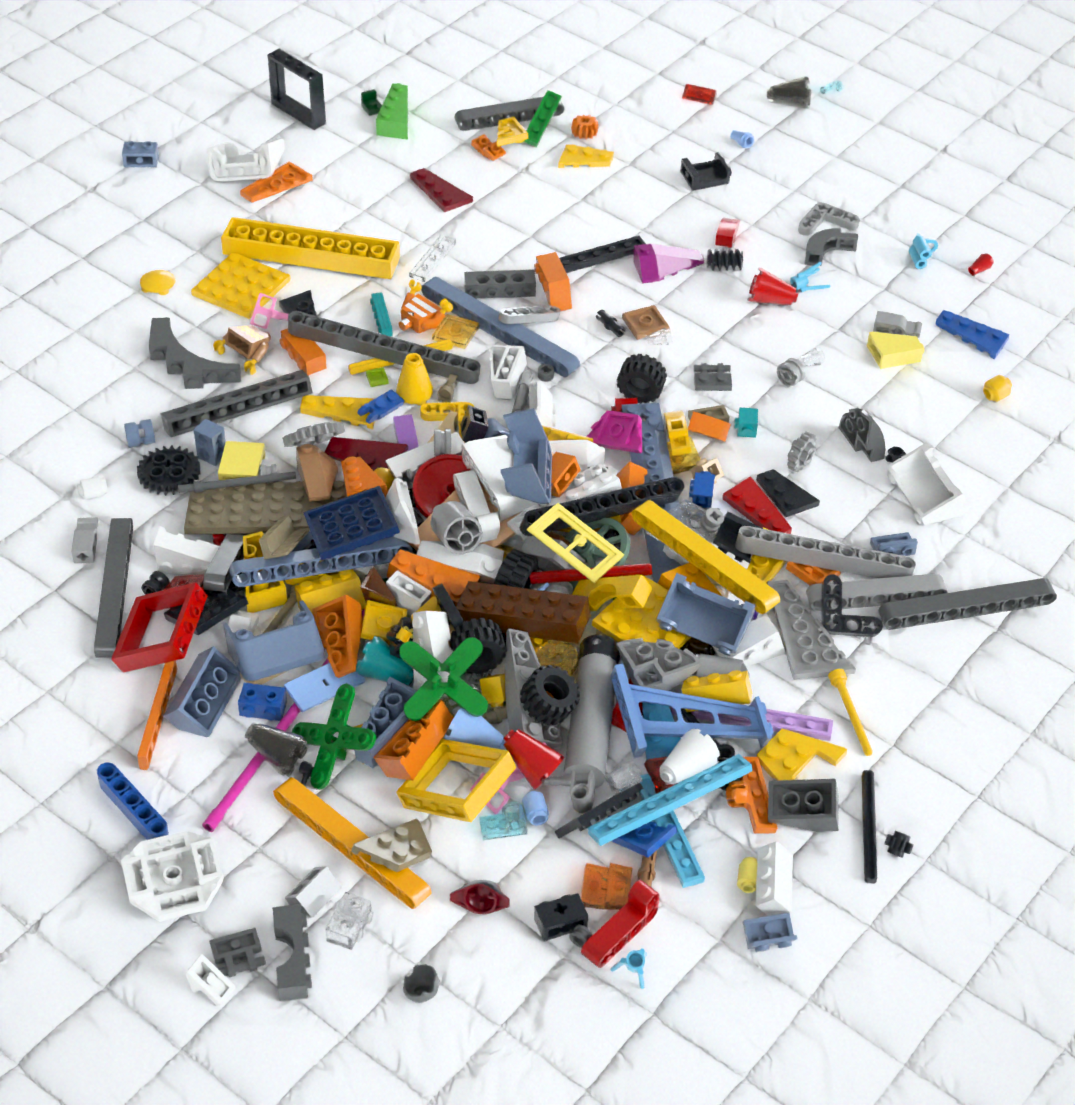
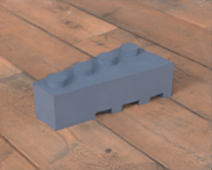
[354,677,417,769]

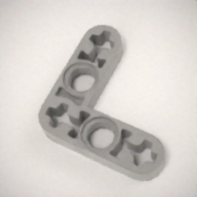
[798,202,860,236]

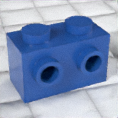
[689,471,715,508]
[237,683,287,721]

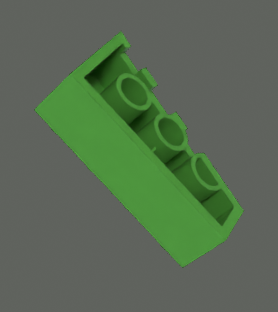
[376,83,408,140]

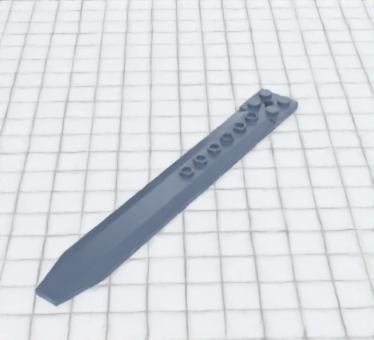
[622,403,683,583]

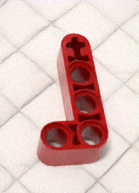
[581,880,660,968]

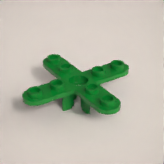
[399,637,488,721]
[291,684,376,790]

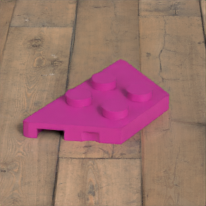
[586,410,642,454]

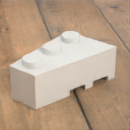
[489,345,527,399]
[153,527,220,577]
[712,614,786,667]

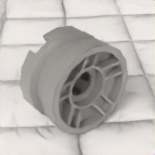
[776,358,806,387]
[434,429,451,456]

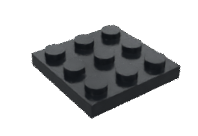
[163,587,249,636]

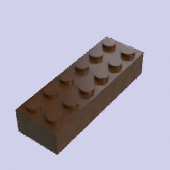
[456,581,590,644]

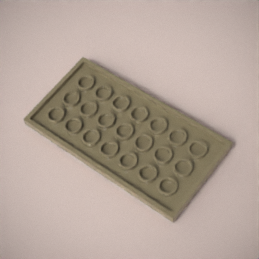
[184,480,348,534]

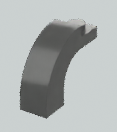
[804,228,858,266]

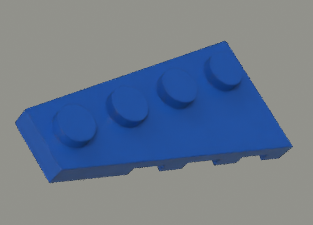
[935,309,1010,360]

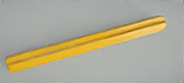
[348,339,453,375]

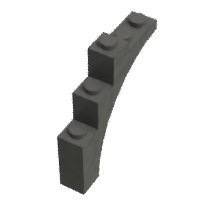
[148,317,241,389]

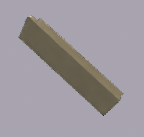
[259,514,310,560]

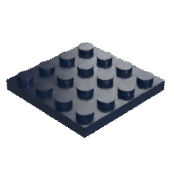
[303,486,400,560]

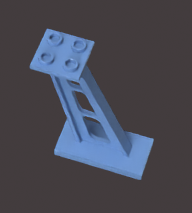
[610,663,773,758]

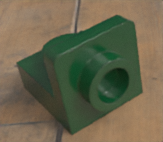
[361,89,382,116]

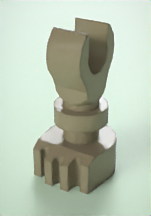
[437,374,458,403]

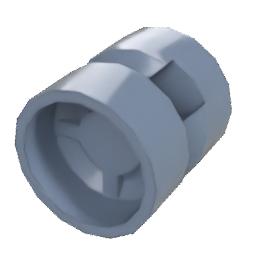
[124,419,156,448]

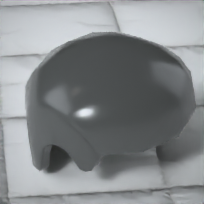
[403,964,439,1003]

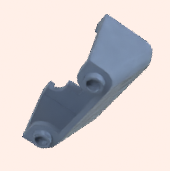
[657,573,755,656]

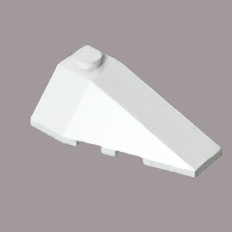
[416,540,504,584]

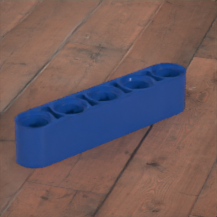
[97,762,169,840]

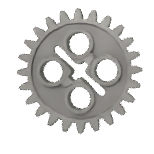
[282,422,345,447]

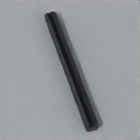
[861,770,878,884]

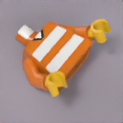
[398,279,453,333]

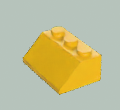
[294,569,366,614]

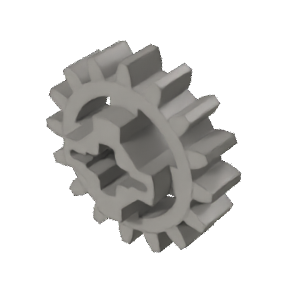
[787,431,817,473]

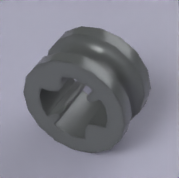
[538,364,554,382]
[569,925,593,948]

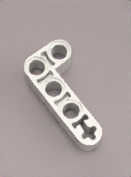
[453,470,500,543]

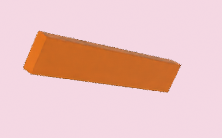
[137,661,178,770]

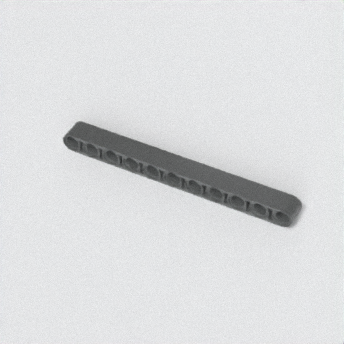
[288,311,481,384]

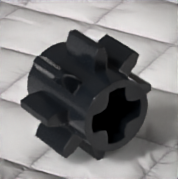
[884,830,914,858]

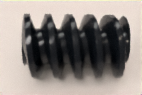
[707,249,743,271]

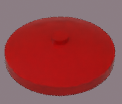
[412,454,471,518]

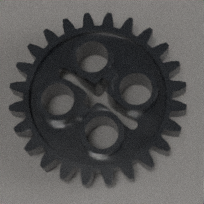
[137,445,201,496]

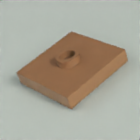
[622,305,670,340]

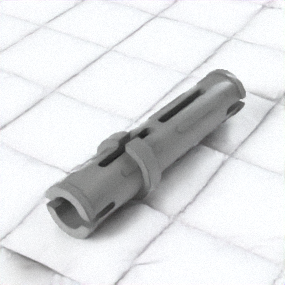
[511,371,534,413]

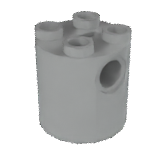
[430,501,483,554]
[692,654,750,678]

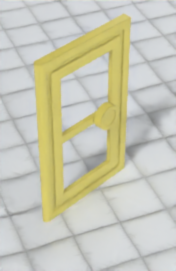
[527,503,624,583]

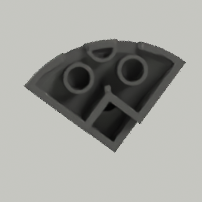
[838,408,886,462]

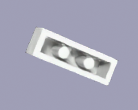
[756,841,793,916]

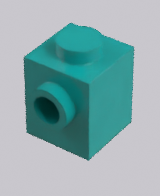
[734,407,758,438]

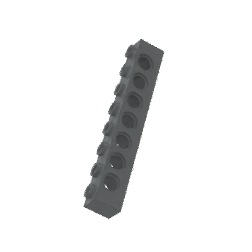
[160,370,313,438]

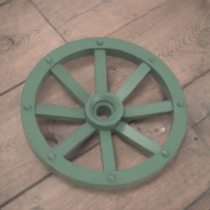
[564,518,630,589]

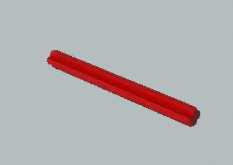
[529,563,652,584]

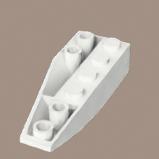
[507,463,622,534]

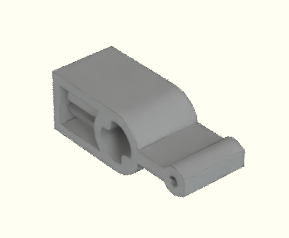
[873,310,923,338]
[71,517,98,563]

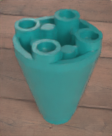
[356,636,414,686]

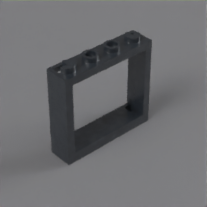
[267,48,326,130]

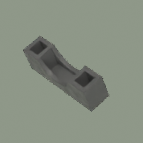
[272,904,312,1001]

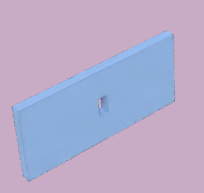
[284,663,366,713]

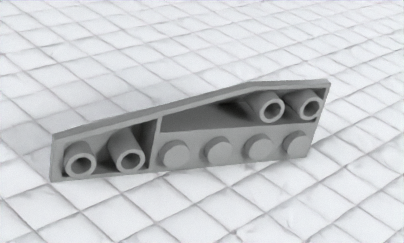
[505,629,563,749]

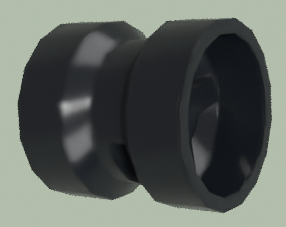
[141,571,170,595]

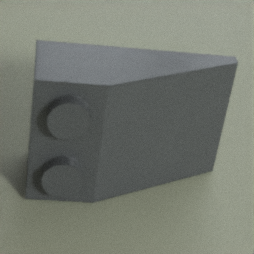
[768,778,839,832]

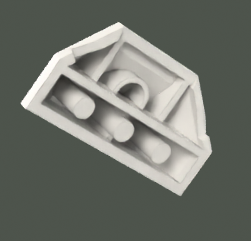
[529,381,556,428]
[549,440,605,473]
[385,478,420,545]

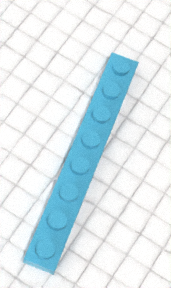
[588,754,752,846]

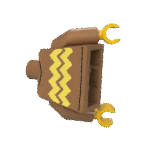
[213,325,271,375]

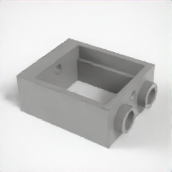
[520,536,585,571]

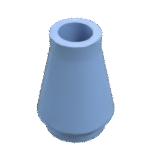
[730,130,754,148]

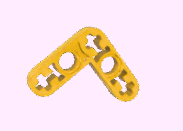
[420,402,474,443]

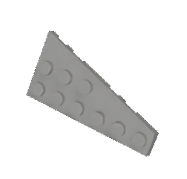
[767,580,856,680]

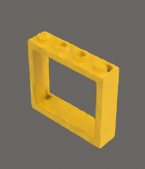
[396,739,516,823]

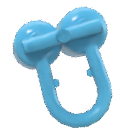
[909,233,938,269]

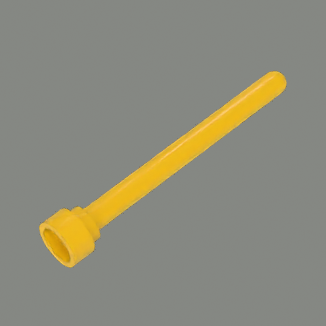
[828,669,873,756]

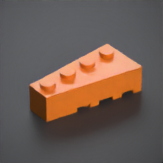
[373,699,454,781]

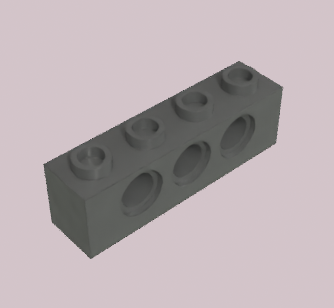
[464,269,536,299]

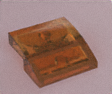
[580,863,633,910]

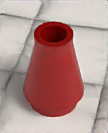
[968,253,994,276]

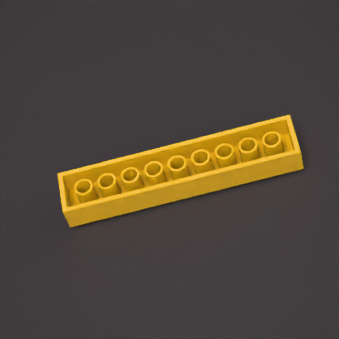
[221,217,400,279]

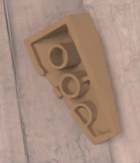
[296,444,338,501]

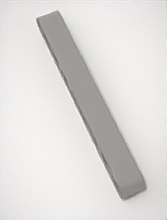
[735,526,916,579]

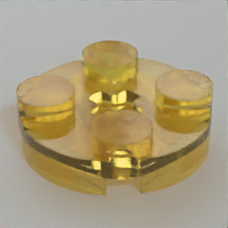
[536,639,579,677]

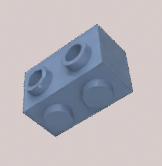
[122,141,159,167]

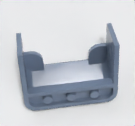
[500,408,552,504]
[223,600,325,681]

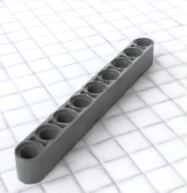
[94,518,133,658]
[878,578,1057,630]

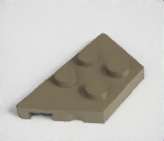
[351,818,432,872]

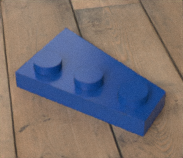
[605,815,677,858]

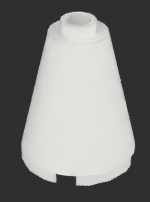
[659,729,720,785]

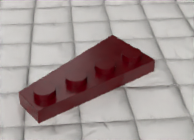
[410,168,473,213]
[324,437,409,471]

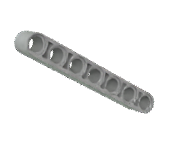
[806,574,948,611]

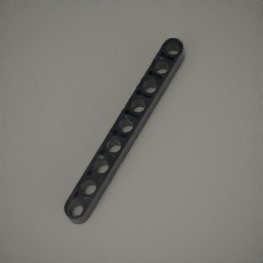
[519,477,685,536]

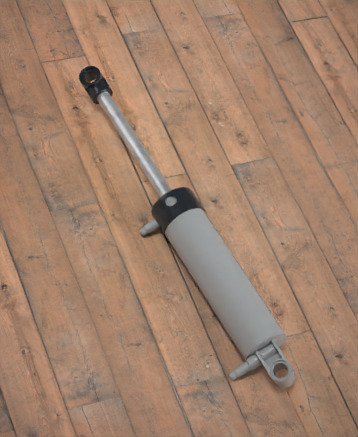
[544,528,621,813]

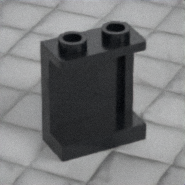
[680,152,732,191]
[712,511,763,563]

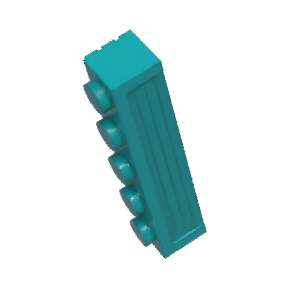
[370,292,393,337]

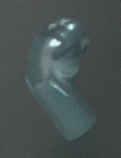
[820,81,844,94]

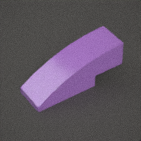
[393,414,419,451]

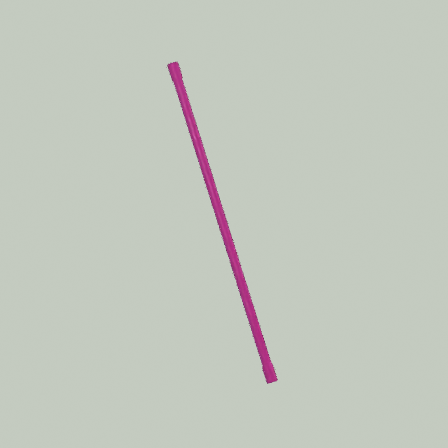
[202,577,388,832]

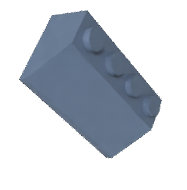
[163,646,241,737]

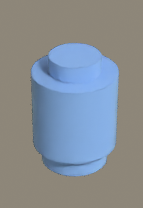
[522,791,549,825]

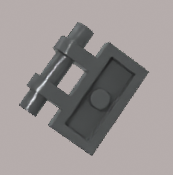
[693,363,732,391]
[209,927,266,978]

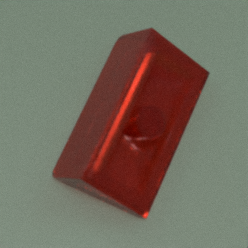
[682,84,717,105]

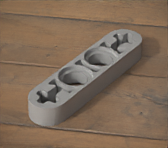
[498,305,560,324]

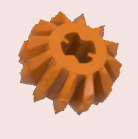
[571,114,599,139]

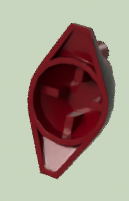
[449,879,510,915]

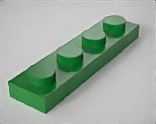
[523,90,562,147]

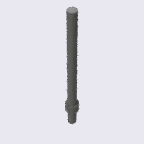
[177,471,296,493]

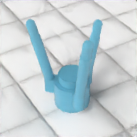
[790,262,831,292]
[610,948,647,989]

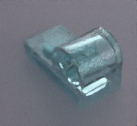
[479,802,527,841]

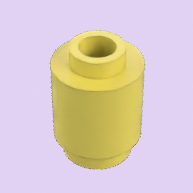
[737,857,758,893]

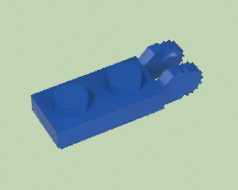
[357,389,405,424]

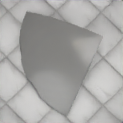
[616,638,702,691]

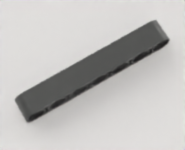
[454,97,565,131]

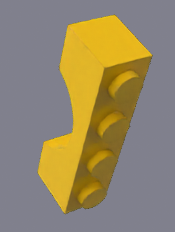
[572,575,652,612]

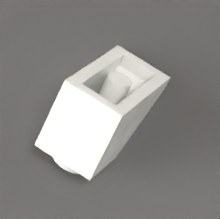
[386,570,431,616]

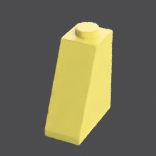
[867,332,924,369]

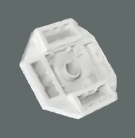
[121,831,223,922]

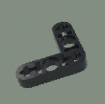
[821,574,883,637]
[432,583,463,630]

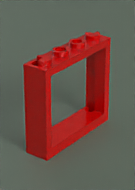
[111,582,208,673]

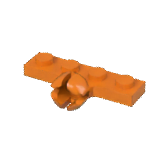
[726,757,778,834]

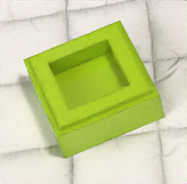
[366,367,389,387]

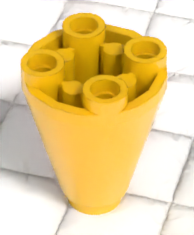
[396,353,433,406]

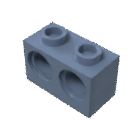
[193,419,226,466]

